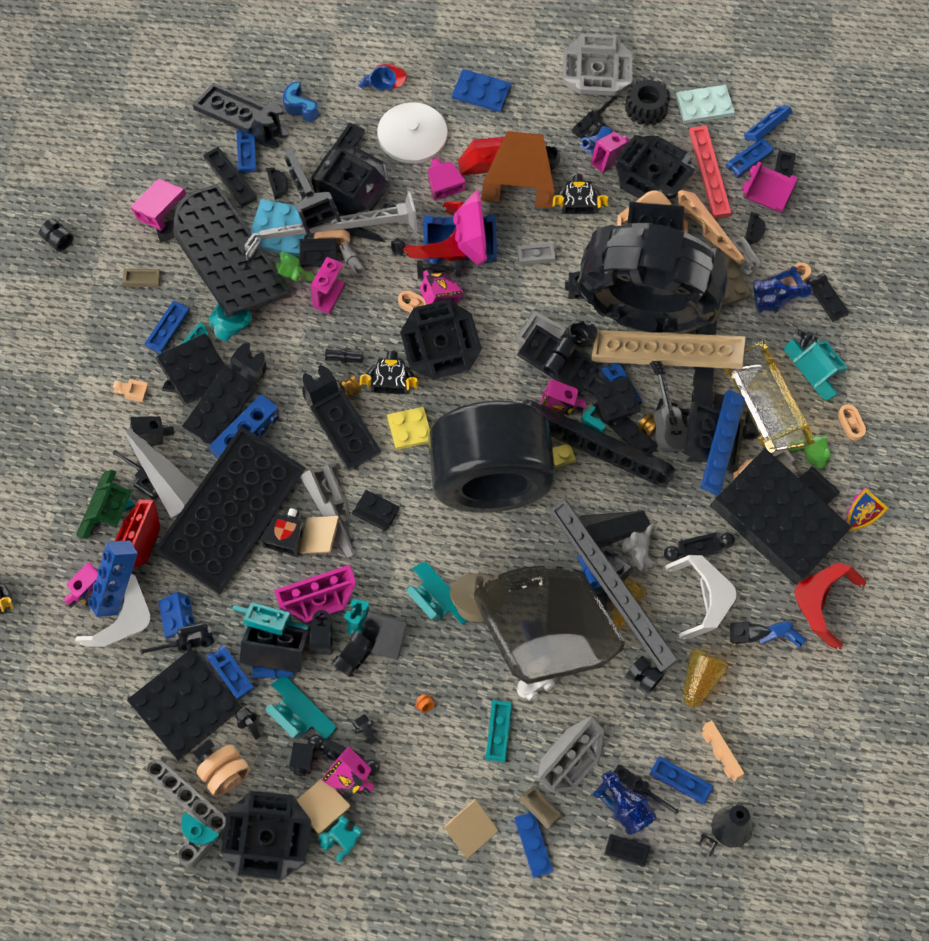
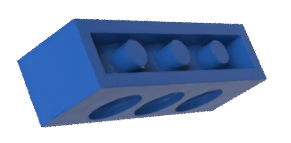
[209,394,279,459]
[88,541,138,617]

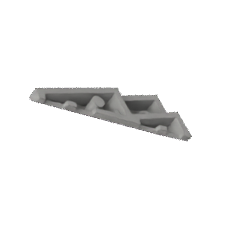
[124,428,198,518]
[300,463,357,558]

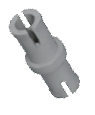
[338,242,365,276]

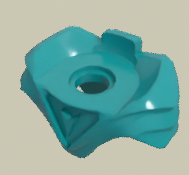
[208,304,252,342]

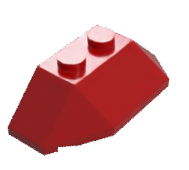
[458,137,504,175]
[115,500,161,568]

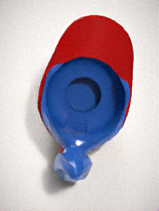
[358,63,407,90]

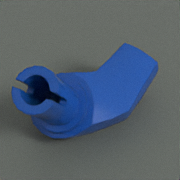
[580,126,613,154]
[759,621,807,648]

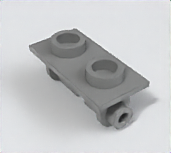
[731,236,762,275]

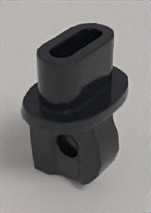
[235,708,261,740]
[352,714,377,744]

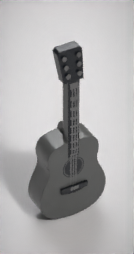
[650,361,687,453]

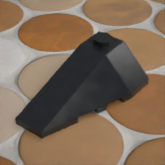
[579,511,650,548]

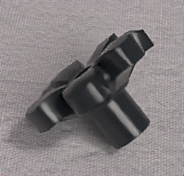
[795,329,818,347]

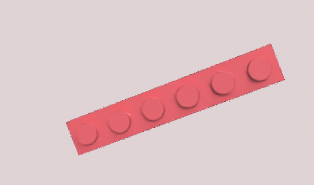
[689,126,731,219]

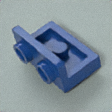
[158,593,195,639]

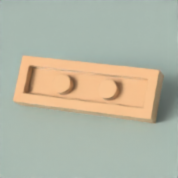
[702,720,744,782]

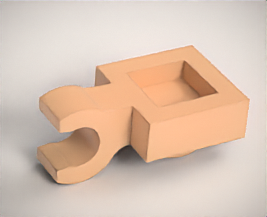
[113,379,148,402]

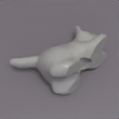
[622,523,657,575]

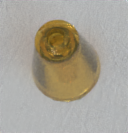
[682,649,729,708]

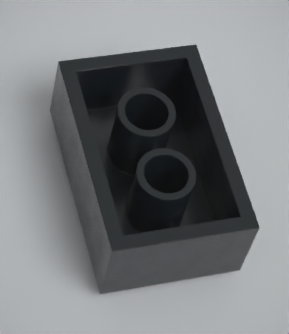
[239,626,309,673]

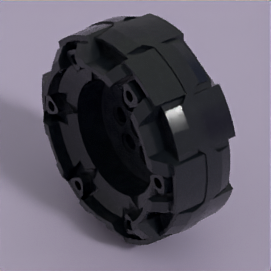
[577,223,728,334]

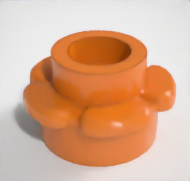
[416,694,435,713]

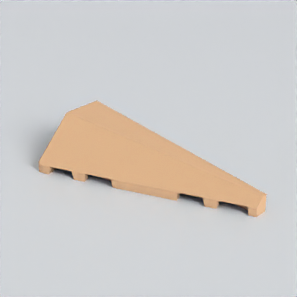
[678,190,745,265]

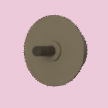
[450,574,506,622]

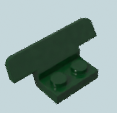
[77,470,132,539]

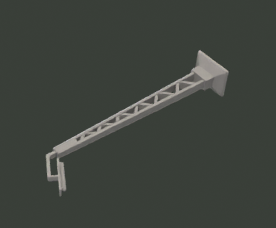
[244,191,418,260]

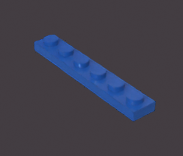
[700,389,746,496]

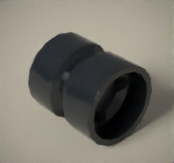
[39,218,74,252]
[626,655,665,694]

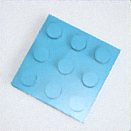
[251,199,306,257]

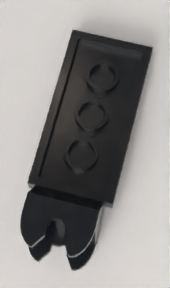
[193,83,288,149]
[284,147,341,235]
[182,343,267,445]
[302,365,381,472]

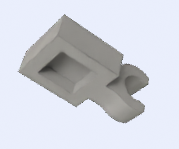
[773,448,799,478]

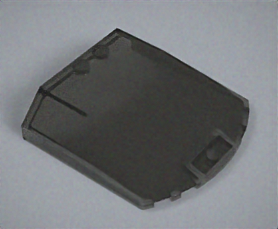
[473,566,625,684]

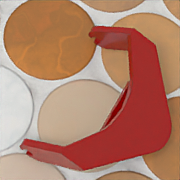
[403,201,468,261]
[794,563,866,650]

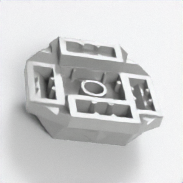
[562,34,632,97]

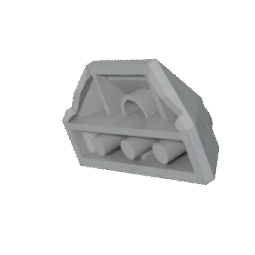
[537,717,604,792]

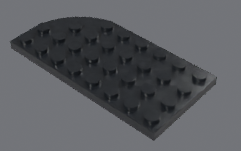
[173,184,291,318]

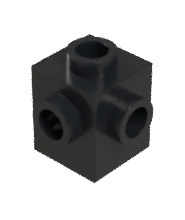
[565,271,585,299]

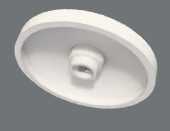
[378,103,447,164]

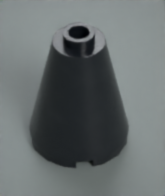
[711,805,753,848]

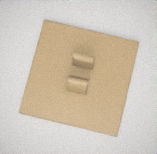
[300,516,340,554]
[297,778,351,834]
[444,799,498,859]

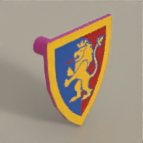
[846,488,888,531]

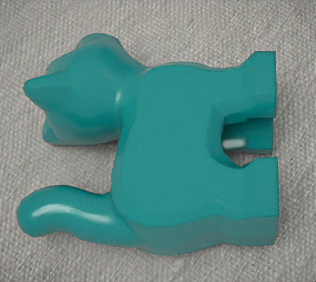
[344,598,370,637]
[318,816,363,863]

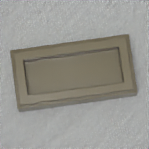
[122,269,161,287]
[519,786,563,829]

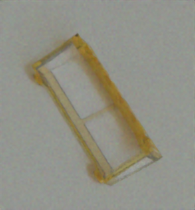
[723,339,815,452]

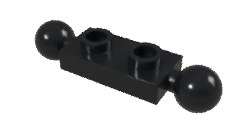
[664,533,735,561]
[308,734,380,776]

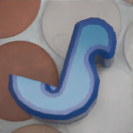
[283,81,319,122]

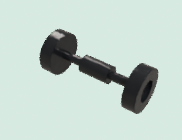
[417,259,461,279]

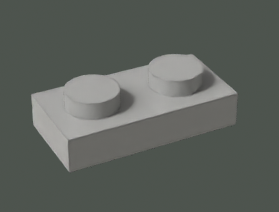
[517,243,555,265]

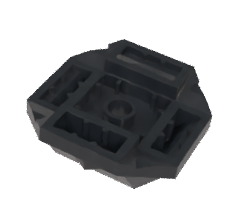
[615,135,695,200]
[311,146,390,217]
[400,299,482,381]
[221,791,312,881]

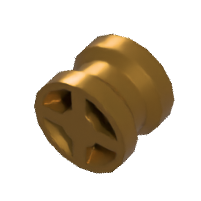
[339,375,361,398]
[638,413,656,437]

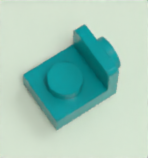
[581,406,606,433]

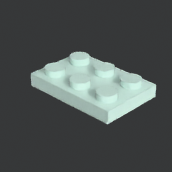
[675,85,735,124]

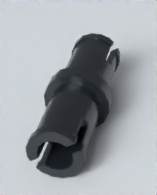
[325,349,363,364]

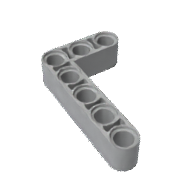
[146,759,226,868]

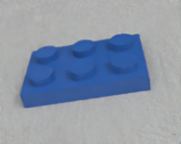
[452,69,511,113]

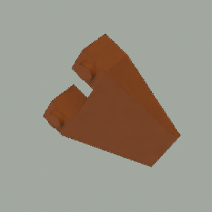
[481,131,555,208]

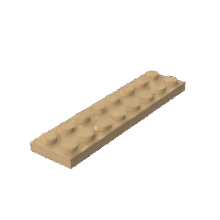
[592,330,746,369]

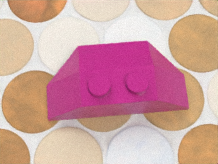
[453,190,487,266]
[274,565,356,623]

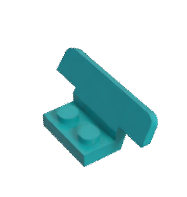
[784,339,848,401]
[406,562,468,625]
[232,602,309,635]
[265,677,335,740]

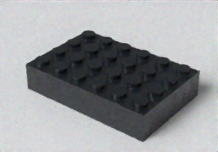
[710,448,852,586]

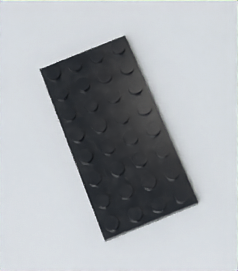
[153,426,306,595]

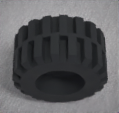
[625,78,670,126]

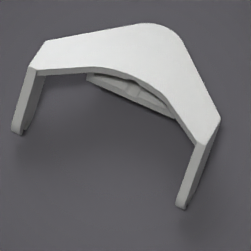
[665,555,736,639]
[75,574,150,647]

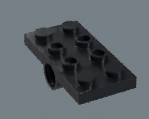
[517,324,599,395]

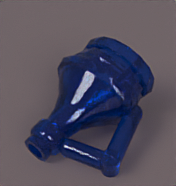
[753,266,812,313]
[593,770,657,835]

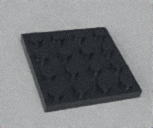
[127,649,242,761]

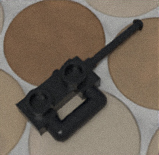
[571,95,618,139]
[113,450,158,499]
[140,622,214,654]
[608,764,679,814]

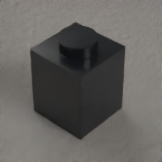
[289,742,315,776]

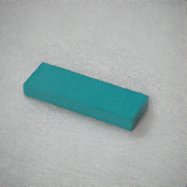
[485,700,512,763]

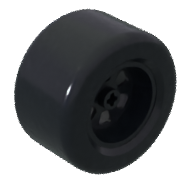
[428,400,556,513]

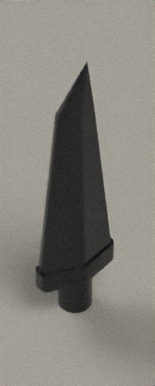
[344,227,386,243]

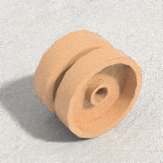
[197,745,251,797]

